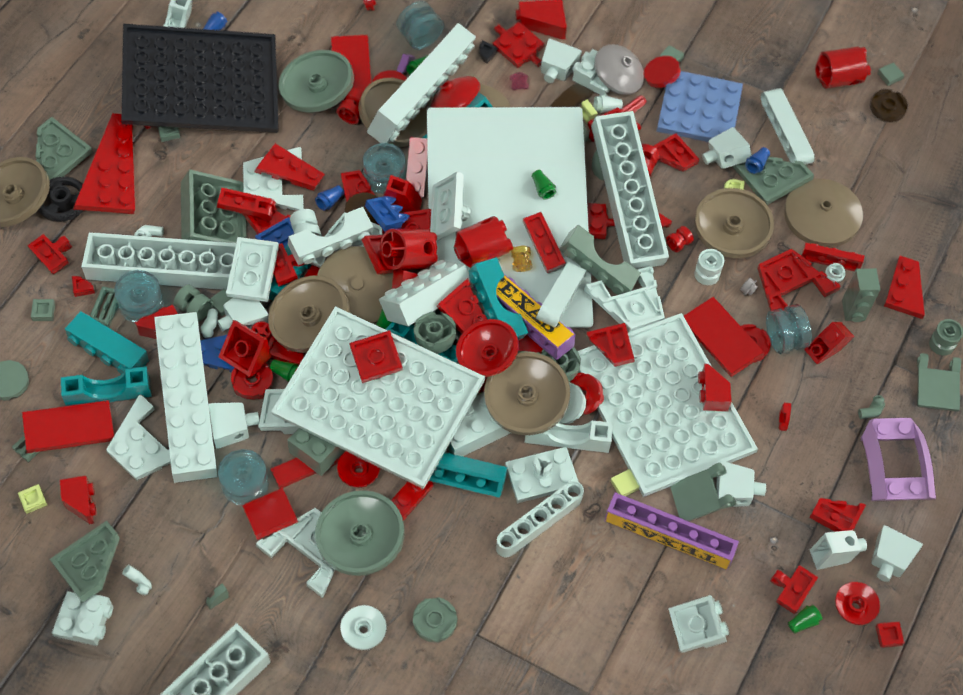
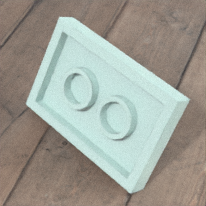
[430,172,471,241]
[226,237,279,302]
[505,447,579,503]

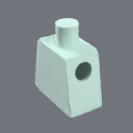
[541,38,582,83]
[702,127,751,168]
[217,297,269,331]
[208,403,259,449]
[716,461,766,507]
[871,525,923,582]
[810,530,867,570]

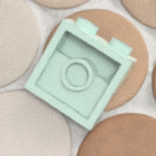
[572,49,610,95]
[259,389,298,434]
[52,591,113,646]
[668,595,729,653]

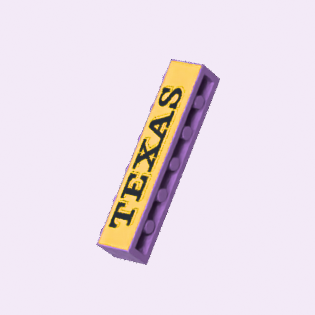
[472,274,576,360]
[605,493,739,570]

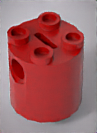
[815,46,871,89]
[454,216,513,268]
[379,229,438,270]

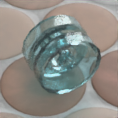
[396,1,444,49]
[363,143,406,194]
[114,270,164,323]
[766,304,812,354]
[218,449,269,505]

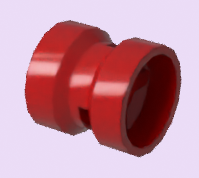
[666,226,694,253]

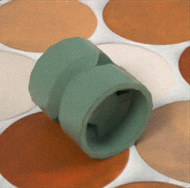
[174,284,213,322]
[929,319,963,356]

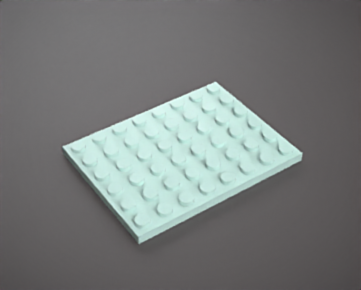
[271,306,485,489]
[578,313,758,497]

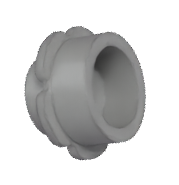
[739,277,758,296]

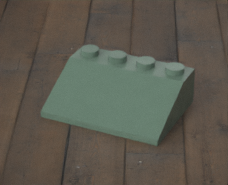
[181,169,247,243]

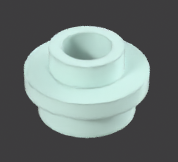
[825,263,845,282]

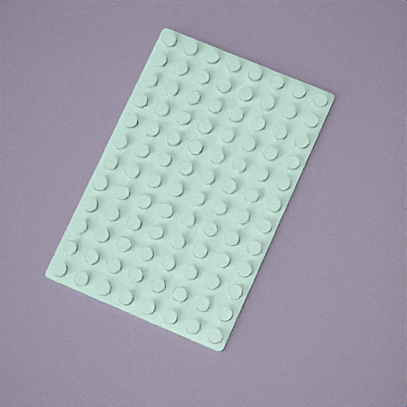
[427,107,593,328]

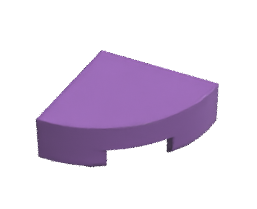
[397,54,415,74]

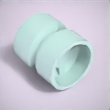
[290,209,321,236]
[694,249,724,285]

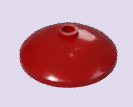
[430,76,480,108]
[456,319,519,377]

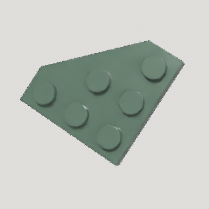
[36,117,93,181]
[732,154,814,205]
[50,521,120,603]

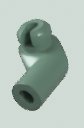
[858,395,885,419]

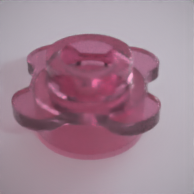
[510,72,529,90]

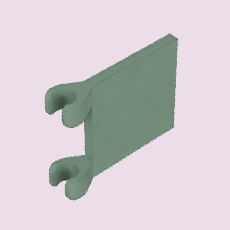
[917,353,961,412]
[670,463,736,521]

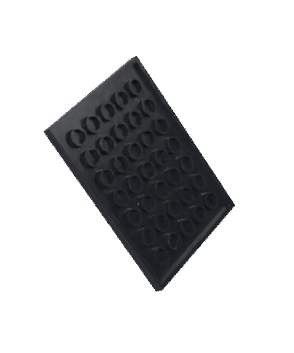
[121,23,278,133]

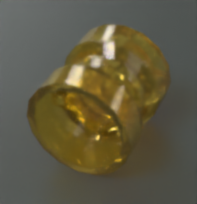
[511,246,533,272]

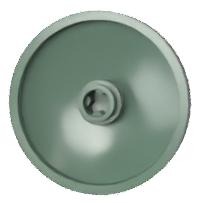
[279,50,354,112]
[315,490,405,576]

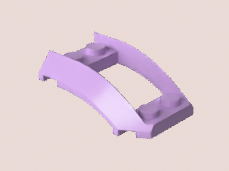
[861,418,936,501]

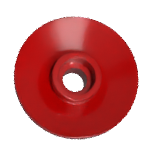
[337,451,380,488]
[835,582,880,625]

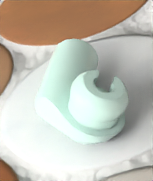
[134,225,164,237]
[200,309,218,338]
[122,565,152,595]

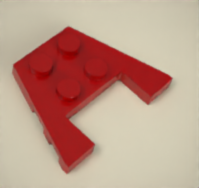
[757,249,841,321]

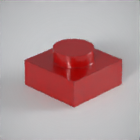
[875,622,904,648]

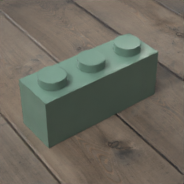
[842,268,880,322]

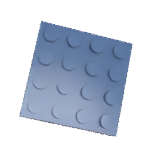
[657,71,743,142]

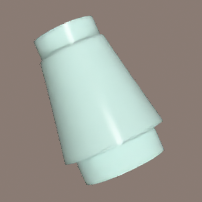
[593,94,622,113]

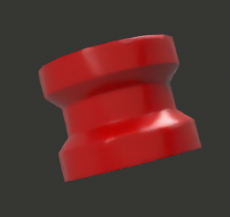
[251,321,272,343]

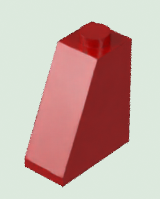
[515,0,567,40]

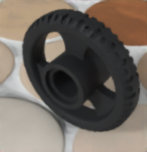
[38,176,84,222]

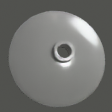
[594,44,644,95]

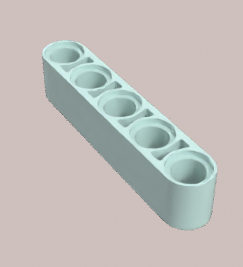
[761,88,814,165]
[536,261,587,328]
[496,481,584,557]

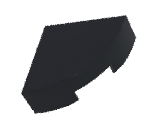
[479,40,498,64]

